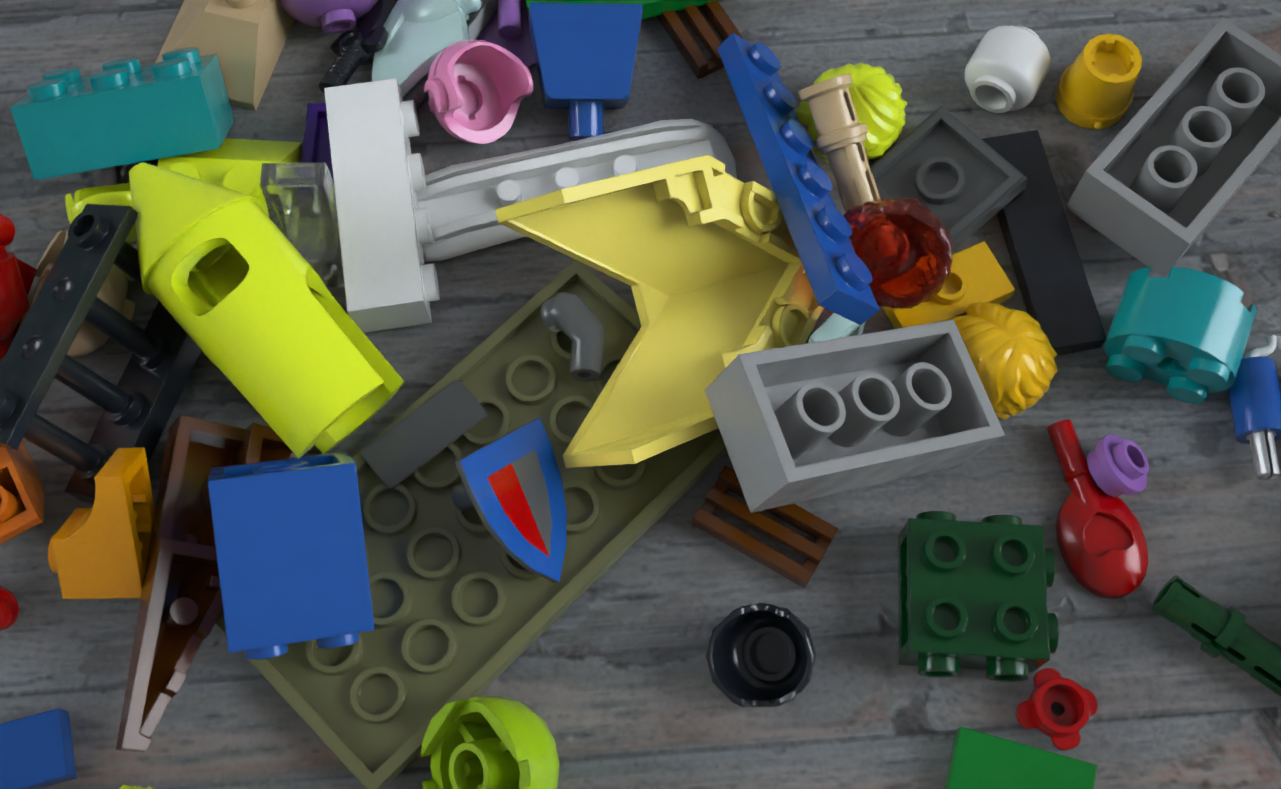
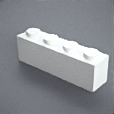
[324,78,440,333]

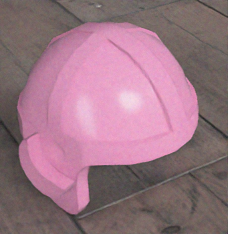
[424,40,533,144]

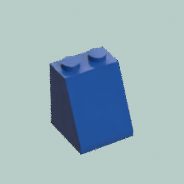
[208,452,375,659]

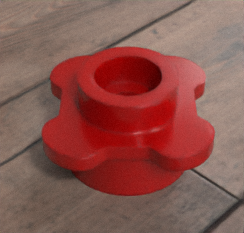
[1016,668,1098,751]

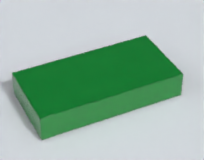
[944,727,1098,789]

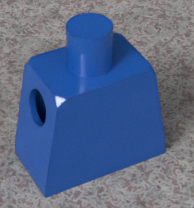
[528,3,643,141]

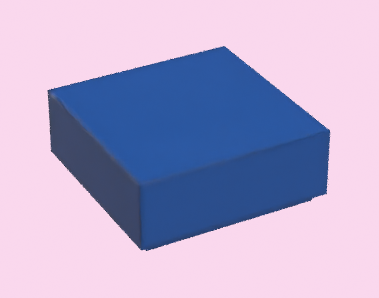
[0,708,77,789]

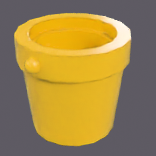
[1055,33,1142,130]

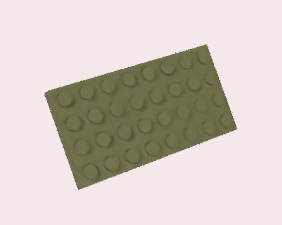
[216,260,727,789]

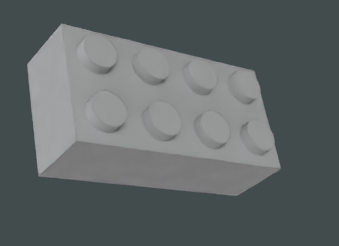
[1065,17,1281,277]
[705,319,1005,513]

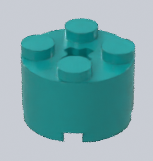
[1104,267,1257,404]

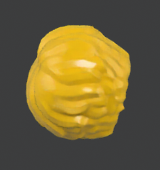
[950,302,1058,420]

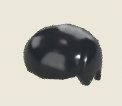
[706,603,816,707]

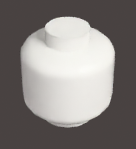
[964,26,1051,113]

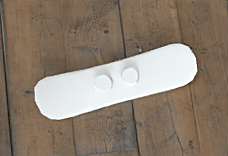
[416,119,737,262]

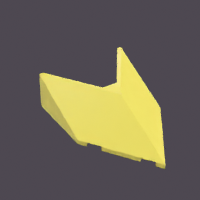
[495,154,856,468]

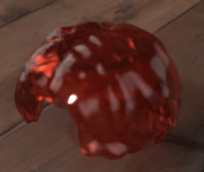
[843,197,954,309]

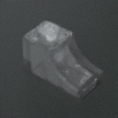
[260,162,345,287]

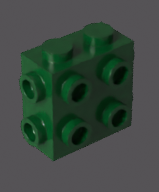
[898,511,1059,682]

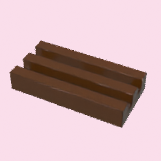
[657,0,743,79]
[692,465,838,589]

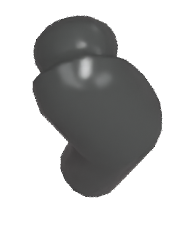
[540,292,605,382]

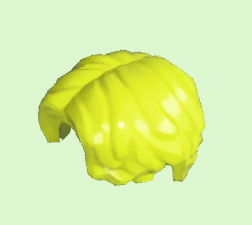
[796,63,907,164]

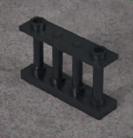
[0,204,202,504]

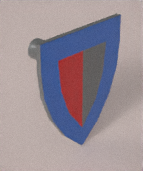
[452,417,567,583]

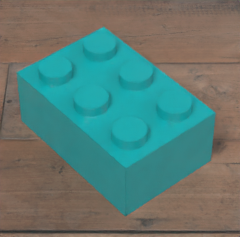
[10,47,235,180]

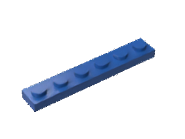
[717,33,880,325]

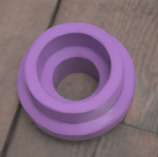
[1087,434,1149,497]

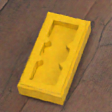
[876,241,1015,329]

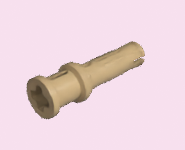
[799,74,897,262]

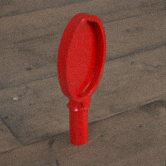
[1047,419,1148,599]

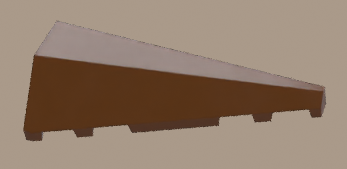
[116,415,308,752]

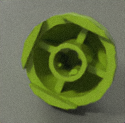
[421,695,560,789]

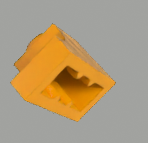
[48,447,155,599]

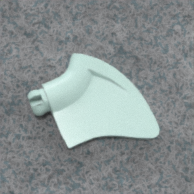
[372,0,482,97]

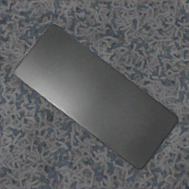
[361,380,487,489]

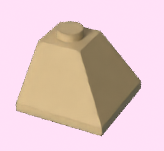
[155,0,295,111]

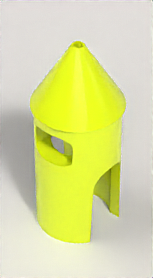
[129,162,404,459]

